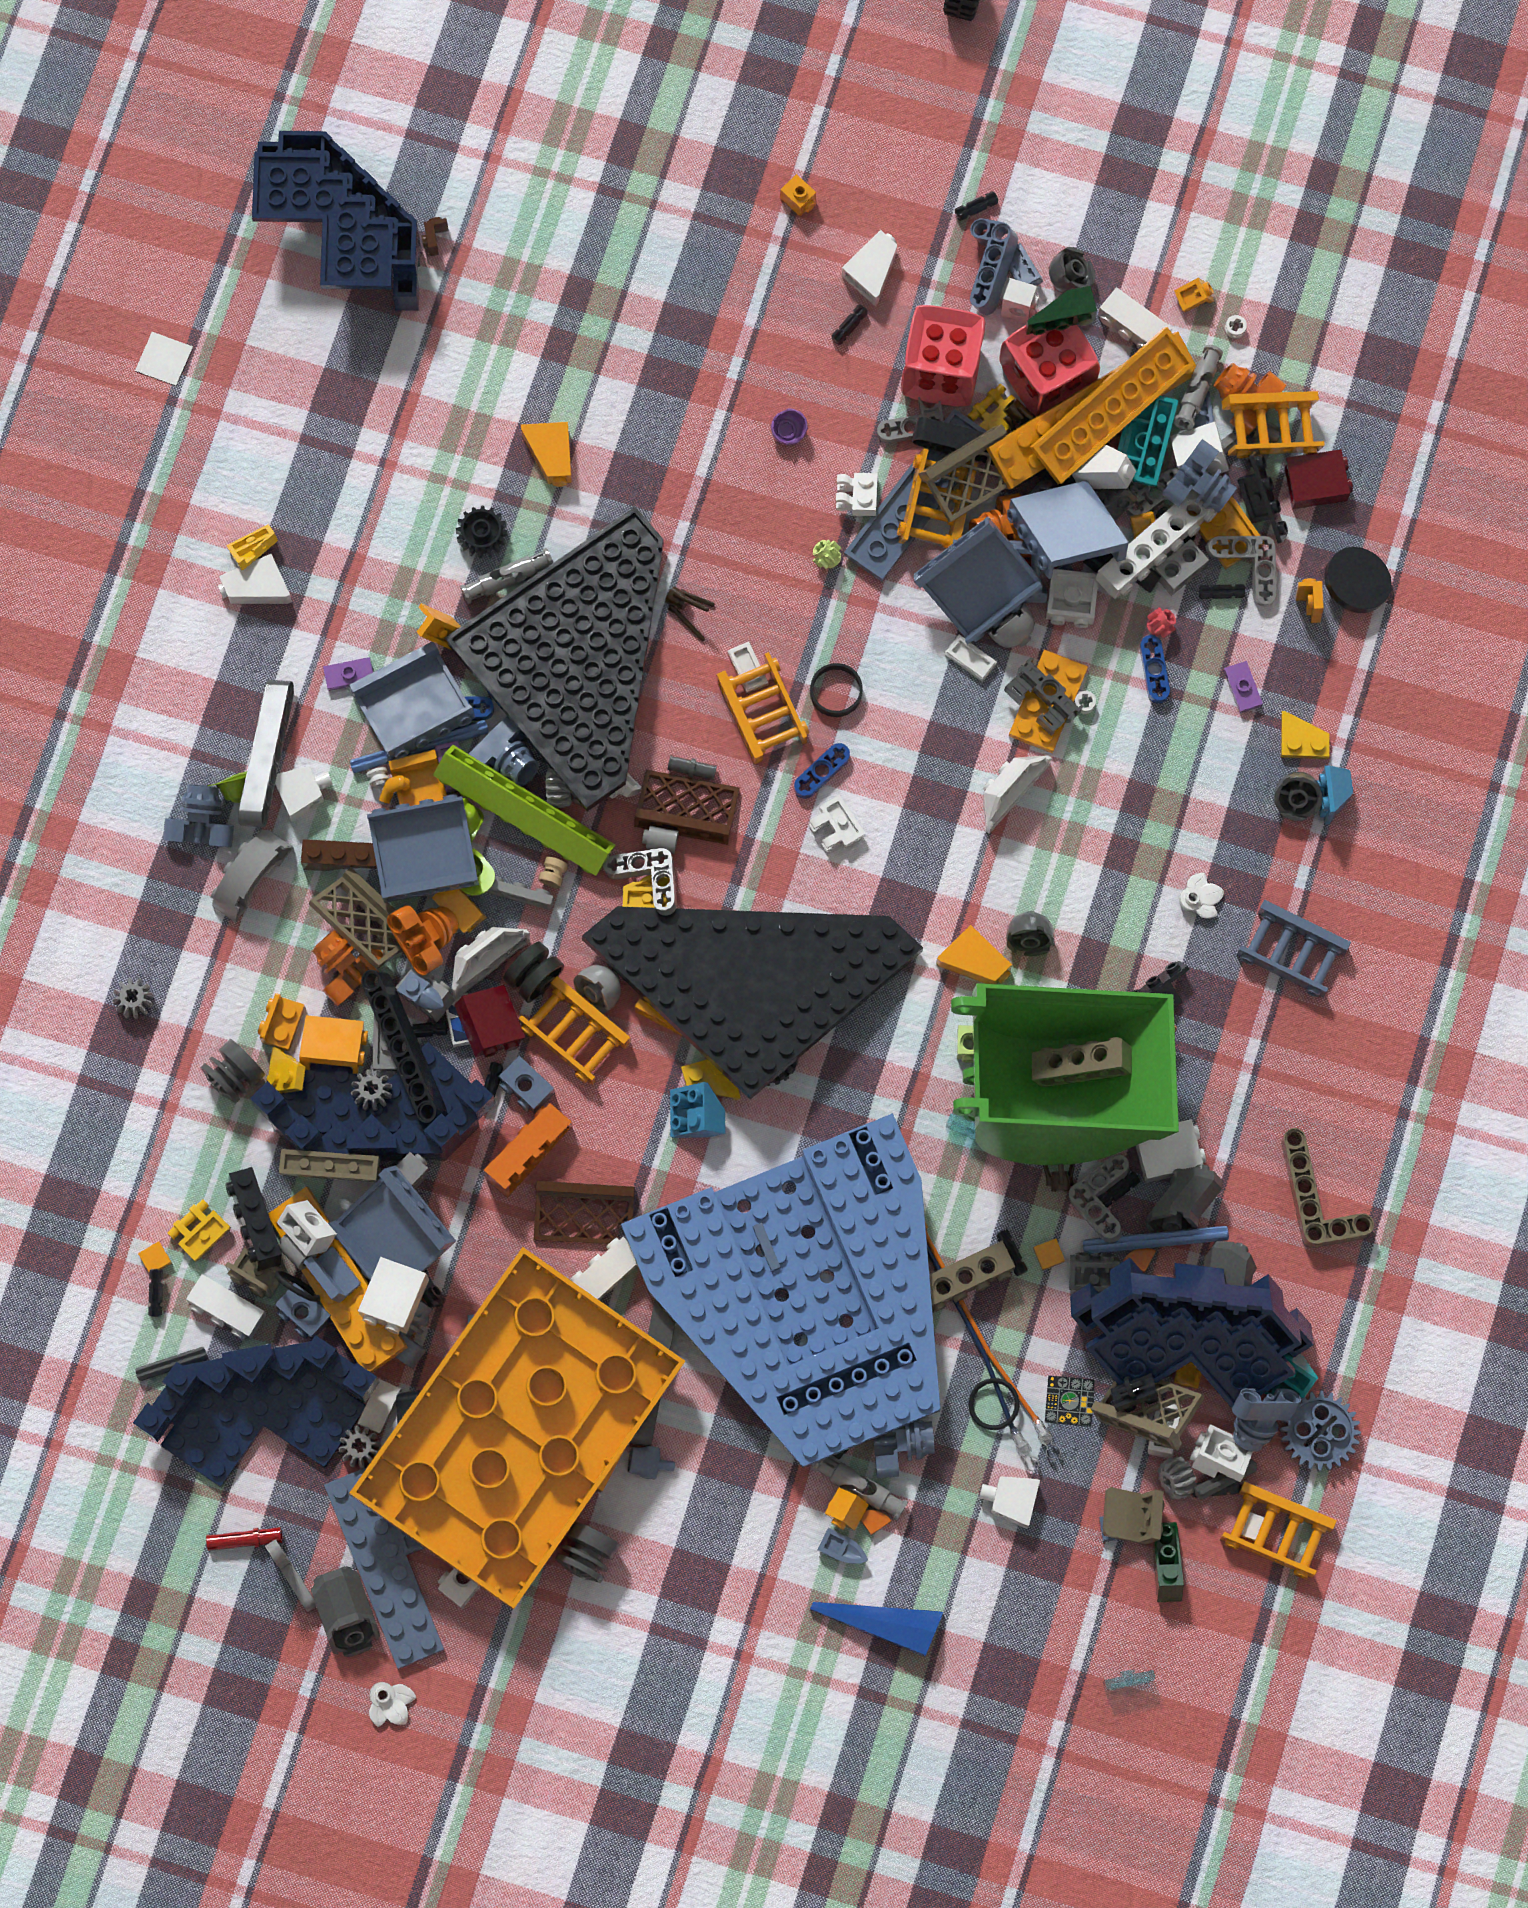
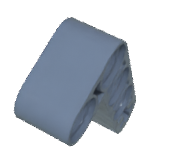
[970,218,1018,315]

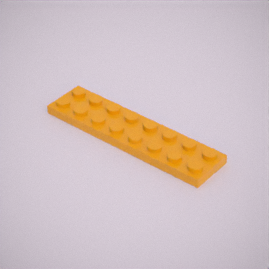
[1030,327,1195,484]
[268,1186,408,1373]

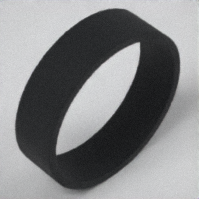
[810,663,863,717]

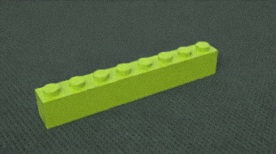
[433,745,616,876]

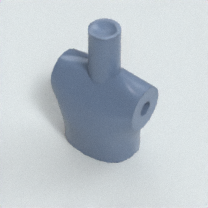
[628,1446,675,1480]

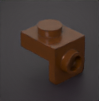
[421,217,448,256]

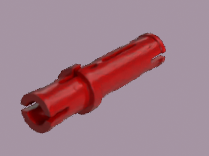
[206,1527,283,1551]

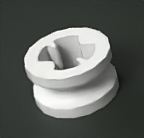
[1225,315,1247,339]
[1074,691,1096,714]
[366,767,389,786]

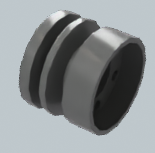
[200,1039,265,1104]
[555,1521,620,1583]

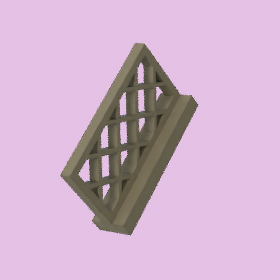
[918,425,1007,522]
[309,867,402,969]
[279,1149,382,1182]
[1091,1380,1204,1451]

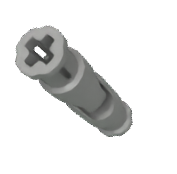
[1174,344,1223,431]
[460,548,554,604]
[812,1457,908,1521]

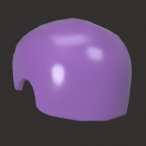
[771,408,808,446]

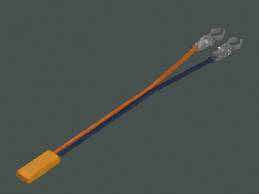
[925,1222,1062,1475]

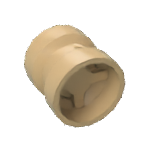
[538,857,569,888]

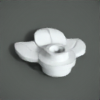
[1179,873,1224,919]
[369,1682,416,1727]

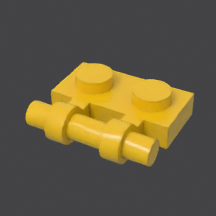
[967,384,1026,434]
[167,1199,231,1262]

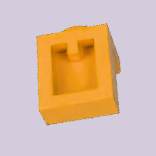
[1174,278,1214,313]

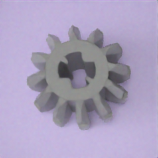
[545,769,572,808]
[112,978,154,1019]
[351,1069,392,1111]
[339,1426,381,1469]
[1158,1457,1197,1500]

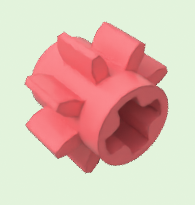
[1147,607,1176,638]

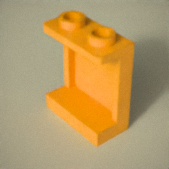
[388,749,447,806]
[299,1015,368,1074]

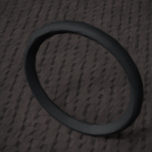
[275,1271,320,1302]
[968,1378,1020,1430]

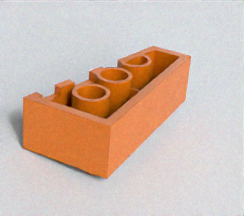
[483,1103,573,1198]

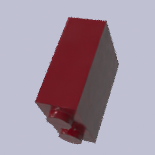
[1283,449,1353,509]
[454,985,525,1058]

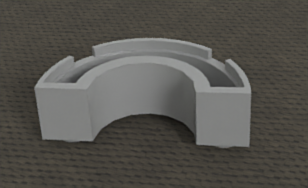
[210,829,294,923]

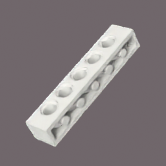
[1095,489,1217,599]

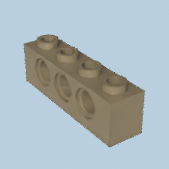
[1032,1037,1132,1087]
[929,1241,1015,1313]

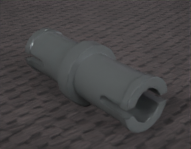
[667,755,717,780]

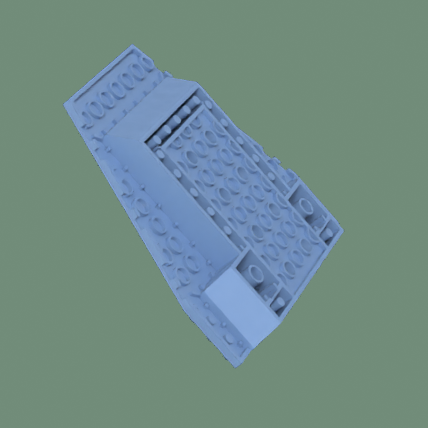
[621,1113,941,1468]

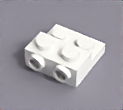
[1046,569,1098,628]
[1190,1424,1253,1482]

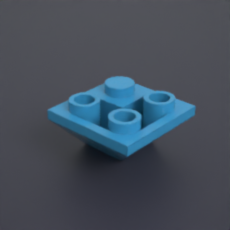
[1317,765,1353,825]
[670,1082,725,1138]

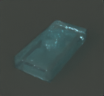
[1103,1670,1156,1692]

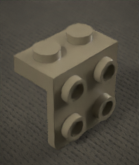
[225,1247,284,1299]
[1103,1487,1165,1545]

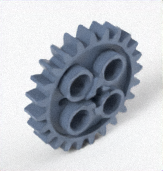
[1280,1391,1361,1472]

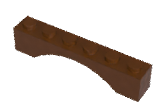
[301,839,377,871]

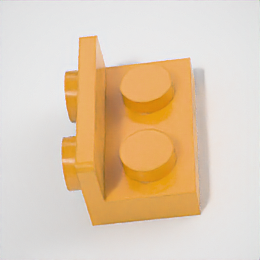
[1295,578,1324,623]
[258,993,305,1051]

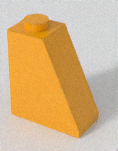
[521,422,572,487]
[936,925,1012,984]

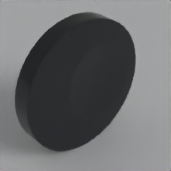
[1324,547,1392,613]

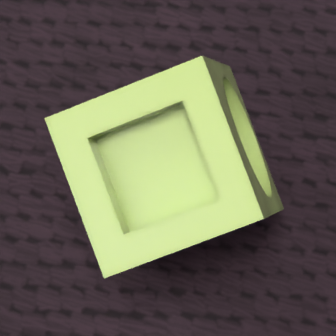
[957,1025,974,1063]

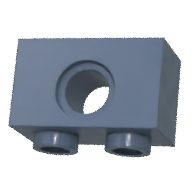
[499,1056,555,1114]
[275,1283,332,1340]

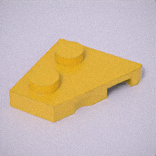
[226,524,278,570]
[1281,711,1330,759]
[623,875,670,908]
[266,1047,305,1094]
[681,1059,741,1100]

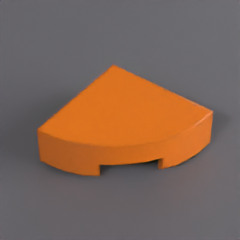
[1123,1248,1156,1273]
[860,1510,891,1535]

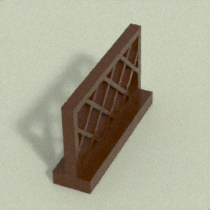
[634,769,740,845]
[533,1181,635,1244]

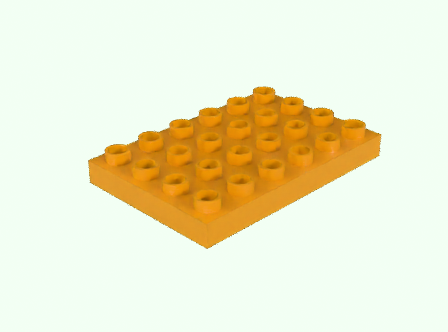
[349,1247,685,1609]

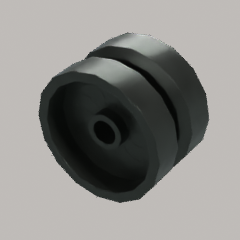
[503,941,564,1003]

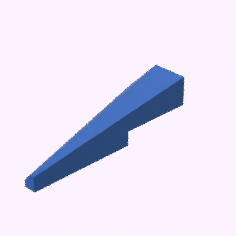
[810,1602,943,1657]

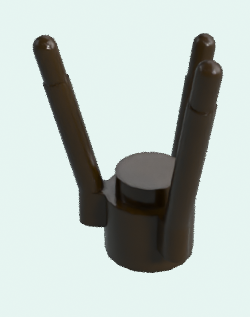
[1003,398,1036,431]
[665,586,715,641]
[1042,1164,1075,1192]

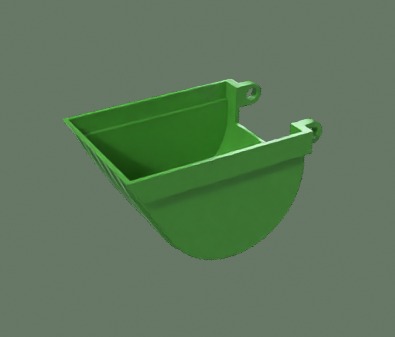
[951,983,1179,1165]

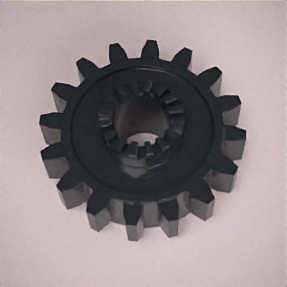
[456,506,508,558]

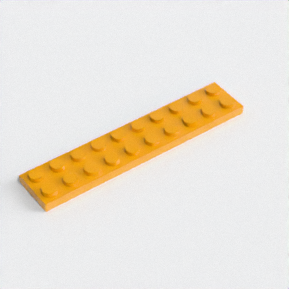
[986,332,1196,489]

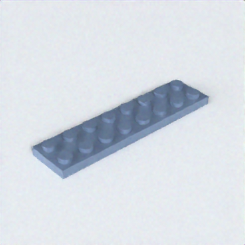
[844,409,986,582]
[324,1467,444,1670]

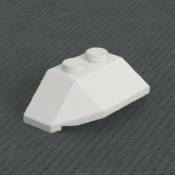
[983,755,1052,834]
[452,927,530,1000]

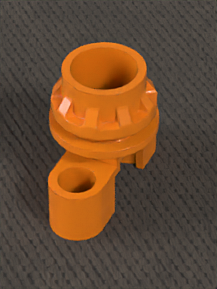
[1213,363,1286,436]
[969,493,1031,558]
[387,905,458,976]
[311,929,383,1006]

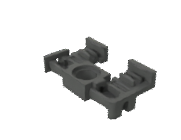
[1004,658,1083,736]

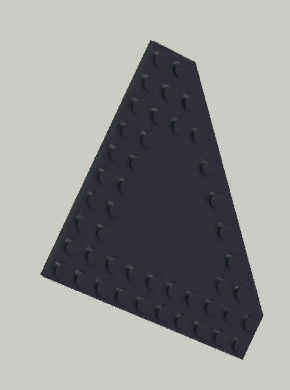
[445,507,664,812]
[582,906,923,1100]

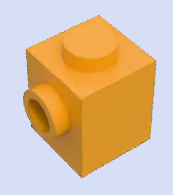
[780,174,816,216]
[825,1488,869,1531]

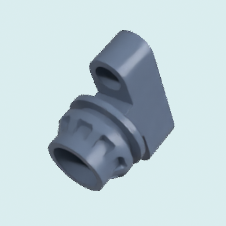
[1161,439,1237,513]
[469,716,539,786]
[163,784,234,847]
[396,1300,433,1369]
[1232,1388,1301,1452]
[873,1419,935,1478]

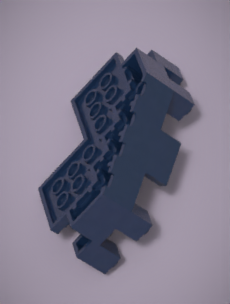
[252,131,421,311]
[250,1042,495,1161]
[1070,1258,1314,1408]
[133,1335,380,1488]

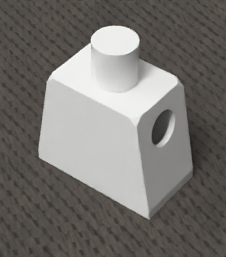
[275,766,333,822]
[979,1476,1040,1529]

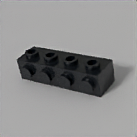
[225,1167,282,1272]

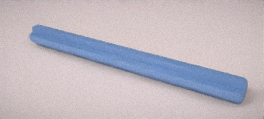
[350,720,488,773]
[1083,1226,1229,1254]

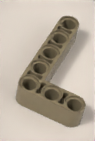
[1281,1128,1374,1248]

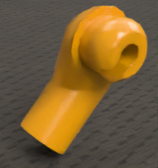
[379,775,410,804]

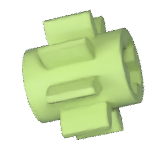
[813,540,841,569]

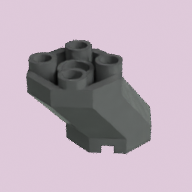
[1145,1164,1223,1233]
[1204,1241,1257,1287]
[311,1566,380,1657]

